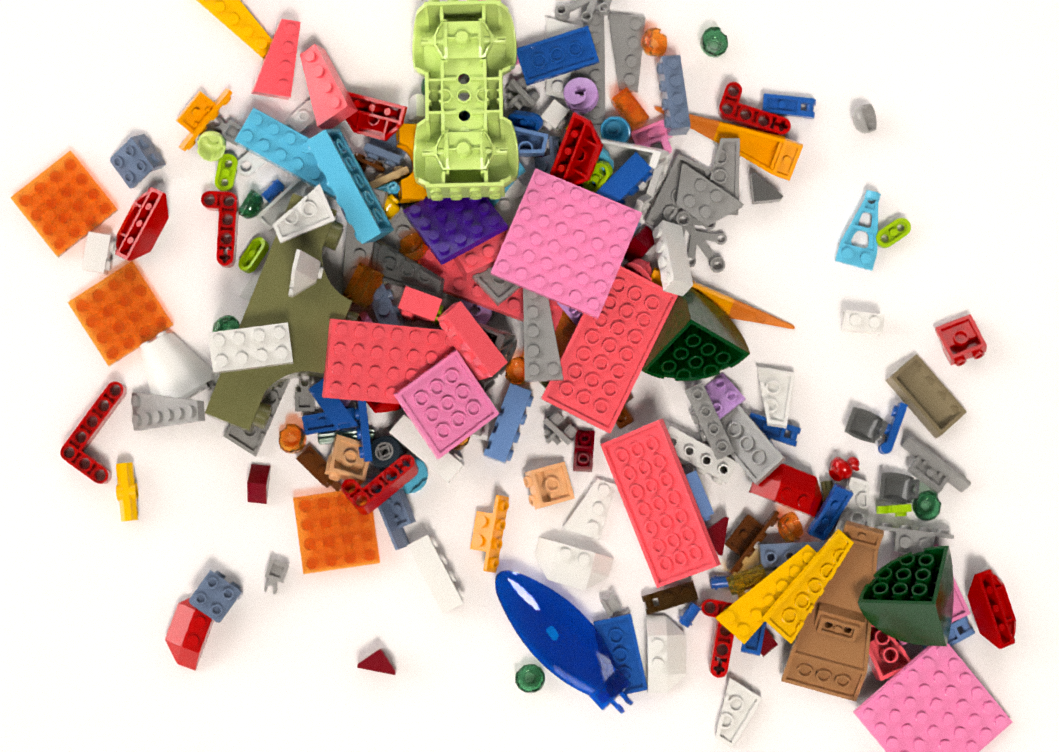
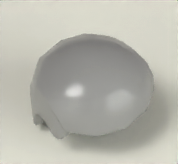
[853,104,877,134]

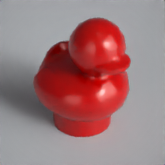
[829,457,860,481]

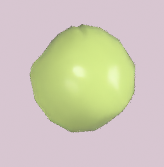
[197,131,226,162]

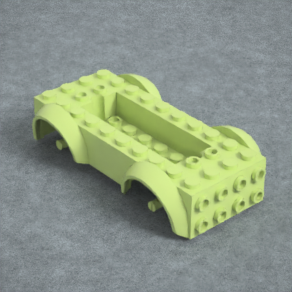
[412,0,519,201]

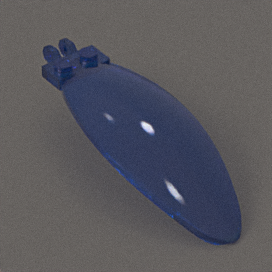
[495,570,634,714]

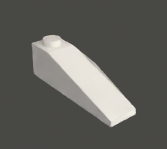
[288,249,324,298]

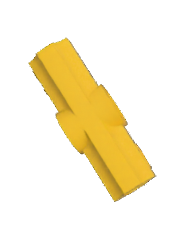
[116,462,139,522]

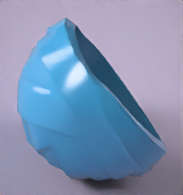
[600,116,631,143]

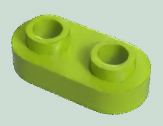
[215,154,238,192]
[582,161,613,193]
[876,218,911,248]
[238,237,269,273]

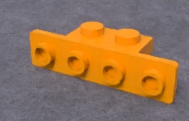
[176,89,233,151]
[470,495,509,573]

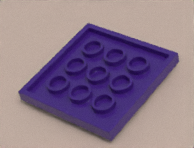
[403,197,508,265]

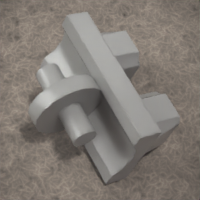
[505,77,540,112]
[543,411,578,445]

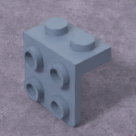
[363,133,406,167]
[110,134,166,189]
[189,570,243,623]

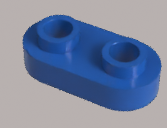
[507,110,543,132]

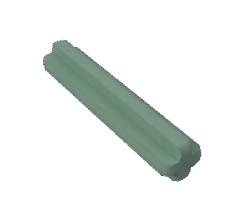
[318,428,375,445]

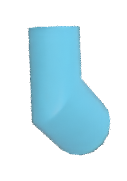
[376,182,400,195]

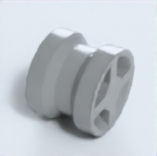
[600,593,623,618]

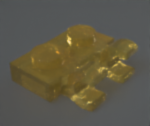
[726,564,766,599]

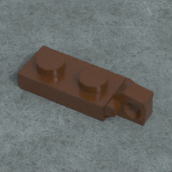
[296,445,341,492]

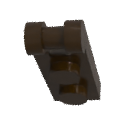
[641,581,698,615]

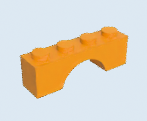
[396,124,427,203]

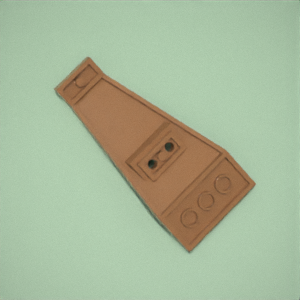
[781,520,884,702]

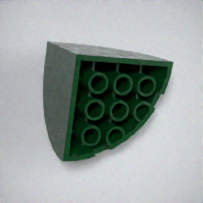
[642,288,750,381]
[858,546,954,646]

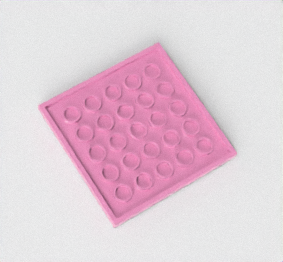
[490,168,642,319]
[853,642,1013,752]

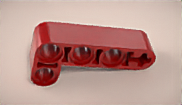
[718,82,791,137]
[201,191,239,268]
[341,454,419,515]
[700,599,734,678]

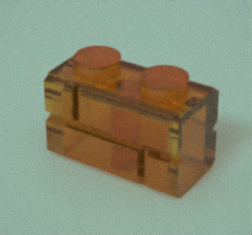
[611,87,650,131]
[343,262,384,309]

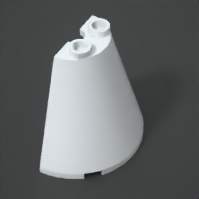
[600,138,670,216]
[140,330,220,399]

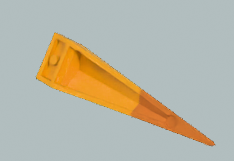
[654,106,803,181]
[651,267,795,329]

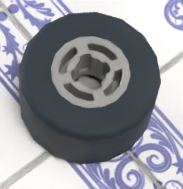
[371,435,405,472]

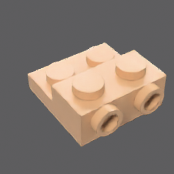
[324,434,369,485]
[523,461,575,510]

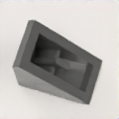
[749,172,783,205]

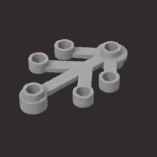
[554,0,612,24]
[674,210,727,273]

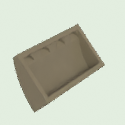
[885,354,967,439]

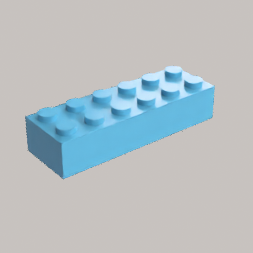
[234,107,336,199]
[307,128,394,244]

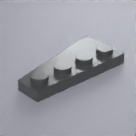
[371,240,445,298]

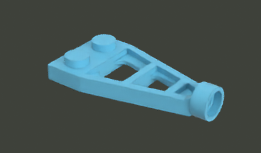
[835,190,881,271]

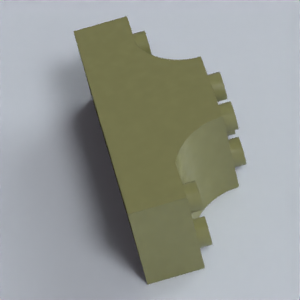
[205,193,359,433]

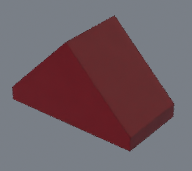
[624,226,655,262]
[247,464,271,504]
[707,517,729,556]
[357,648,397,675]

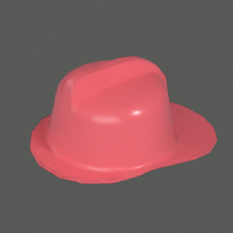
[623,258,652,282]

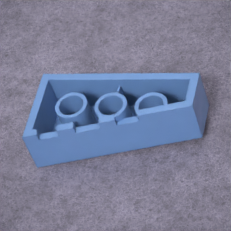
[514,126,549,157]
[483,383,534,464]

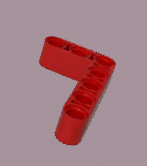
[60,381,127,484]

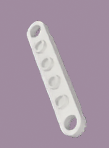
[237,99,316,177]

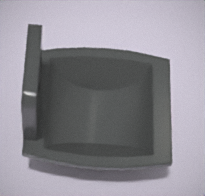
[844,407,888,443]
[879,472,920,503]

